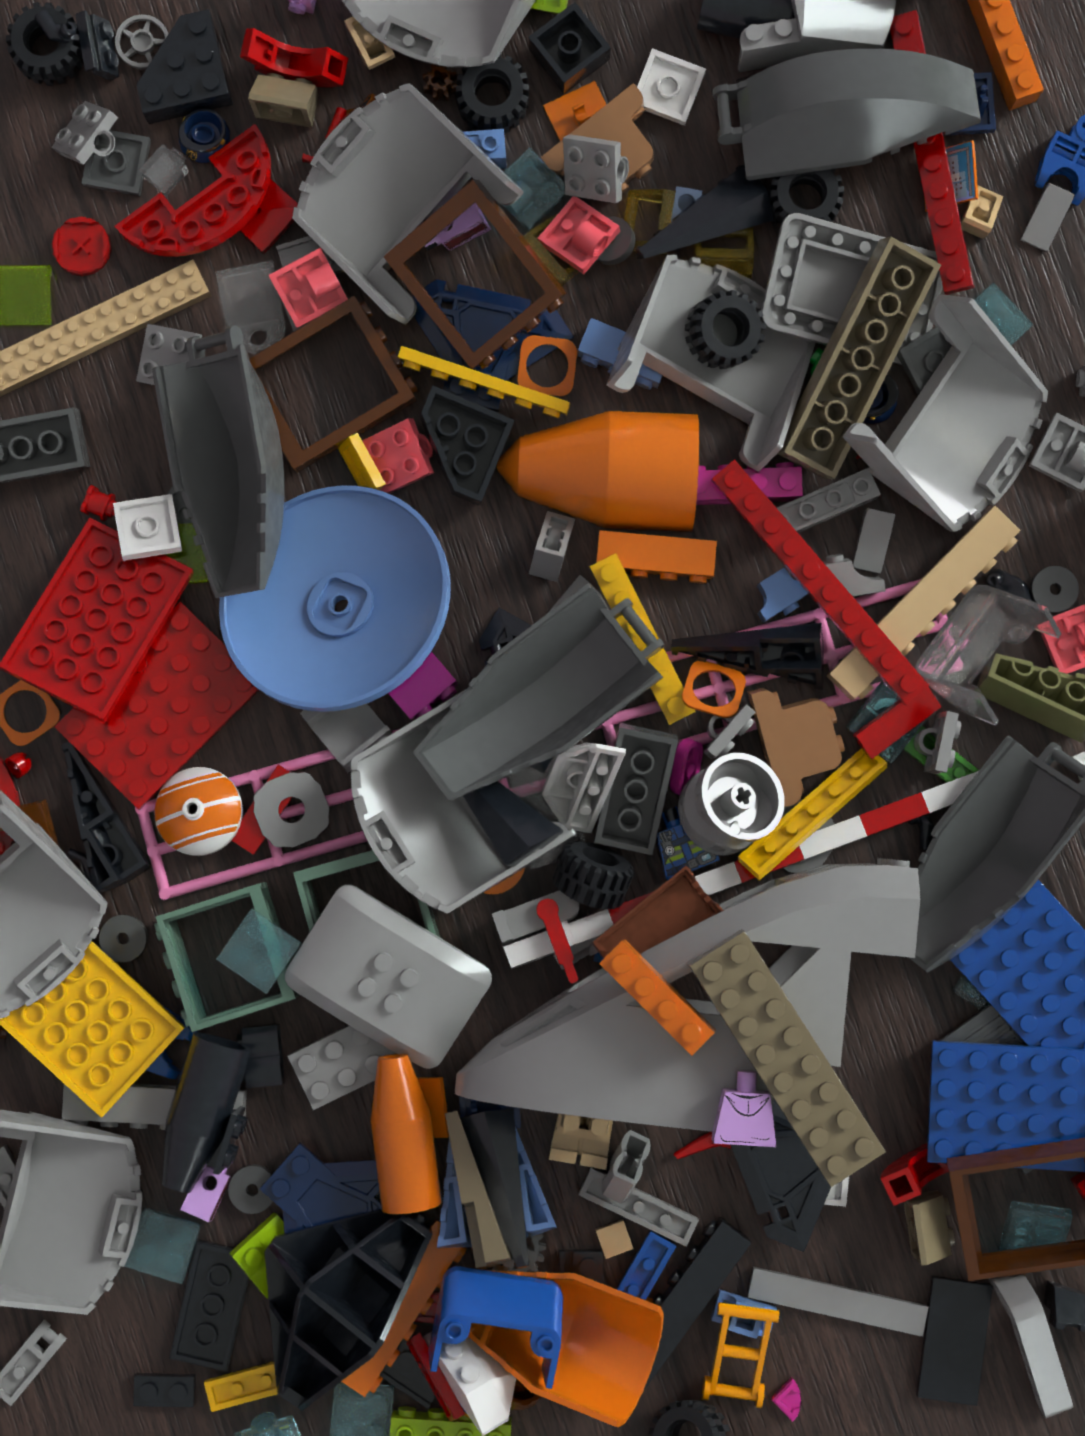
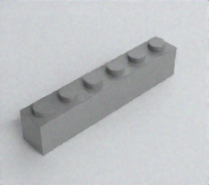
[62,1083,247,1130]

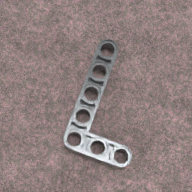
[989,1274,1073,1419]

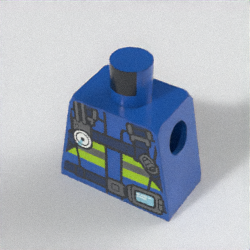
[656,806,720,881]

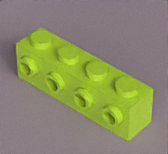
[390,1406,512,1436]

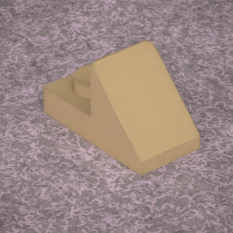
[344,16,395,70]
[961,185,1003,239]

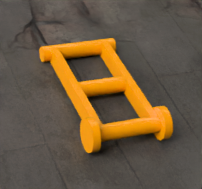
[702,1302,779,1408]

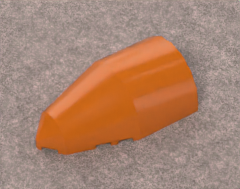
[496,411,699,532]
[468,1270,664,1428]

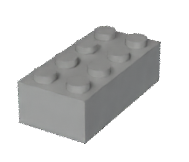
[288,1025,396,1110]

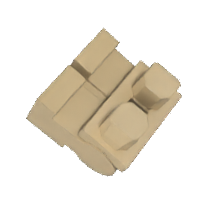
[548,1113,613,1170]

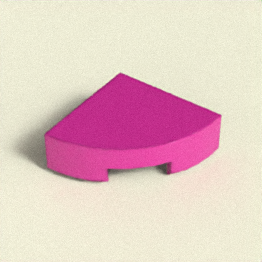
[771,1377,801,1422]

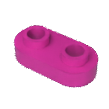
[670,738,703,796]

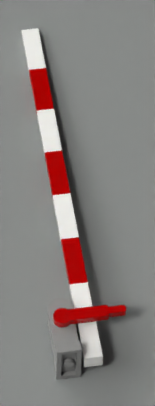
[492,771,978,984]

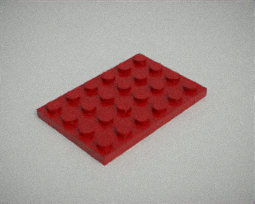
[0,518,194,723]
[54,602,259,810]

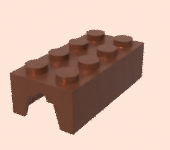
[591,865,724,959]

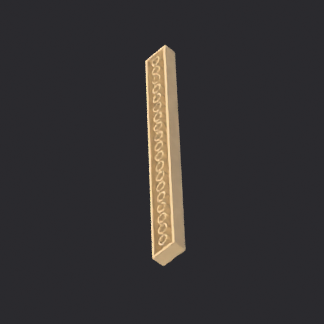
[0,259,211,397]

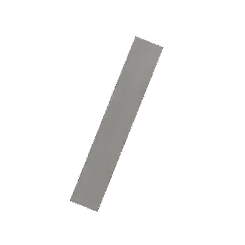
[747,1266,929,1337]

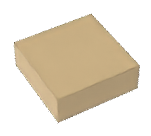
[595,1219,634,1259]

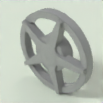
[115,14,168,69]

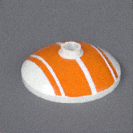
[154,767,243,856]

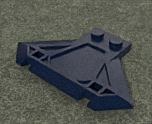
[411,279,574,412]
[260,1142,382,1234]

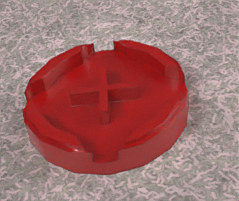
[52,216,112,276]

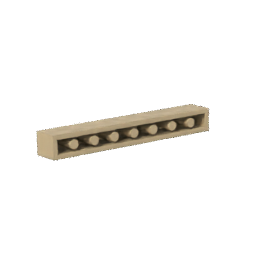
[826,506,1021,700]

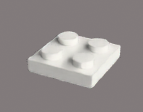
[637,48,706,126]
[113,494,182,561]

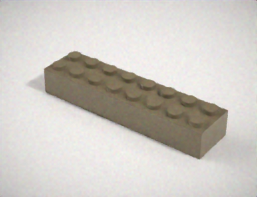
[777,236,941,479]
[688,929,886,1187]

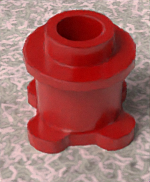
[80,485,117,521]

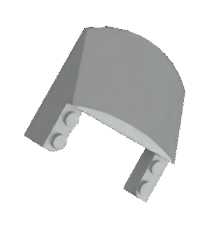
[342,0,536,67]
[738,0,896,72]
[292,83,524,325]
[606,255,815,472]
[843,294,1048,532]
[351,689,576,914]
[0,790,108,1019]
[0,1110,142,1315]

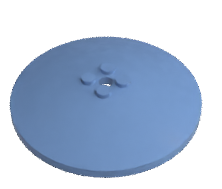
[219,485,451,712]

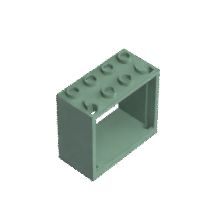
[293,850,440,937]
[154,882,300,1032]

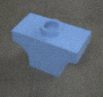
[757,568,808,623]
[711,1289,777,1339]

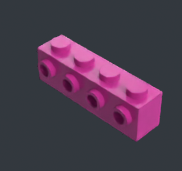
[696,462,803,505]

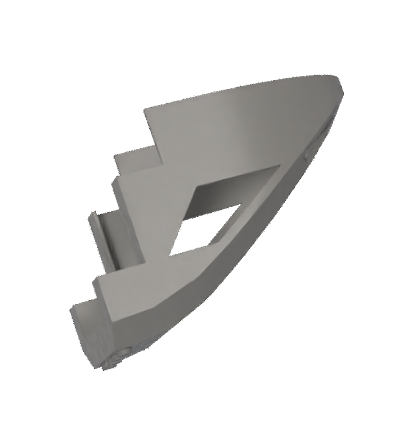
[455,858,920,1132]

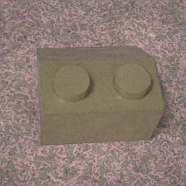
[248,73,319,128]
[903,1190,955,1266]

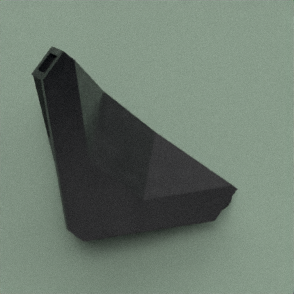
[264,1209,433,1411]

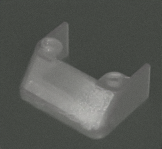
[915,585,1061,726]

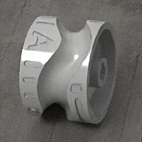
[678,753,784,856]

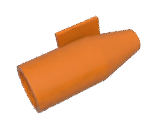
[370,1053,449,1214]

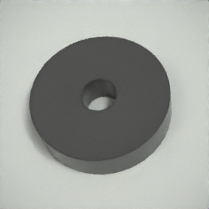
[597,216,635,265]
[1030,566,1079,613]
[99,914,148,962]
[228,1164,273,1214]

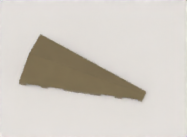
[445,1111,512,1270]

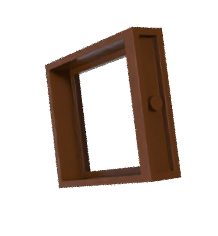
[383,180,567,369]
[249,296,418,473]
[946,1138,1085,1281]

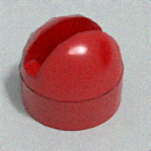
[5,752,32,778]

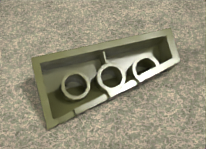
[975,653,1085,743]

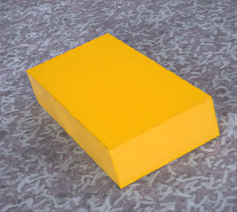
[338,433,386,490]

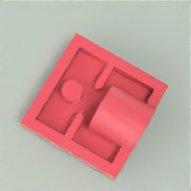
[537,196,621,274]
[269,247,348,328]
[362,418,434,494]
[1037,604,1085,674]

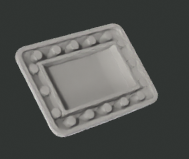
[761,213,942,365]
[285,885,492,1069]

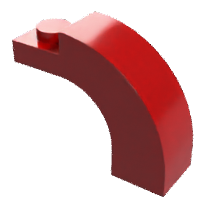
[240,28,349,87]
[880,1143,949,1206]

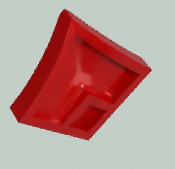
[239,178,298,255]

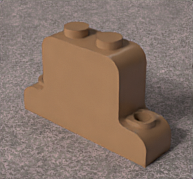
[541,83,654,194]
[747,688,845,807]

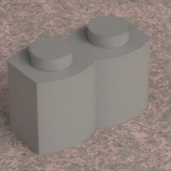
[601,1130,651,1204]

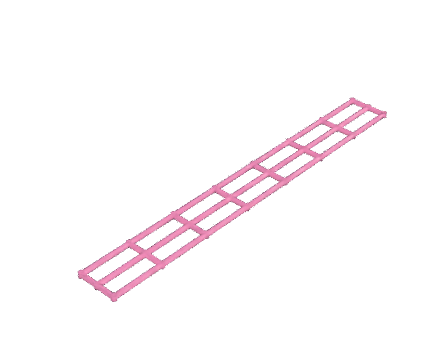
[135,579,963,900]

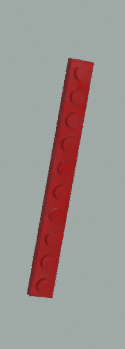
[890,10,975,295]
[711,459,929,706]

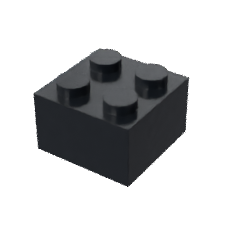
[529,2,611,94]

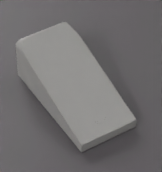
[1020,183,1075,252]
[853,508,895,574]

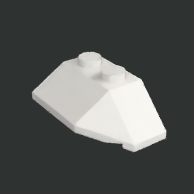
[542,743,626,833]
[423,1332,516,1436]

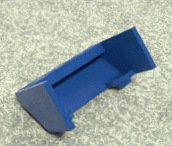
[428,1266,563,1389]

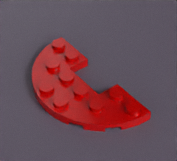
[114,124,271,257]

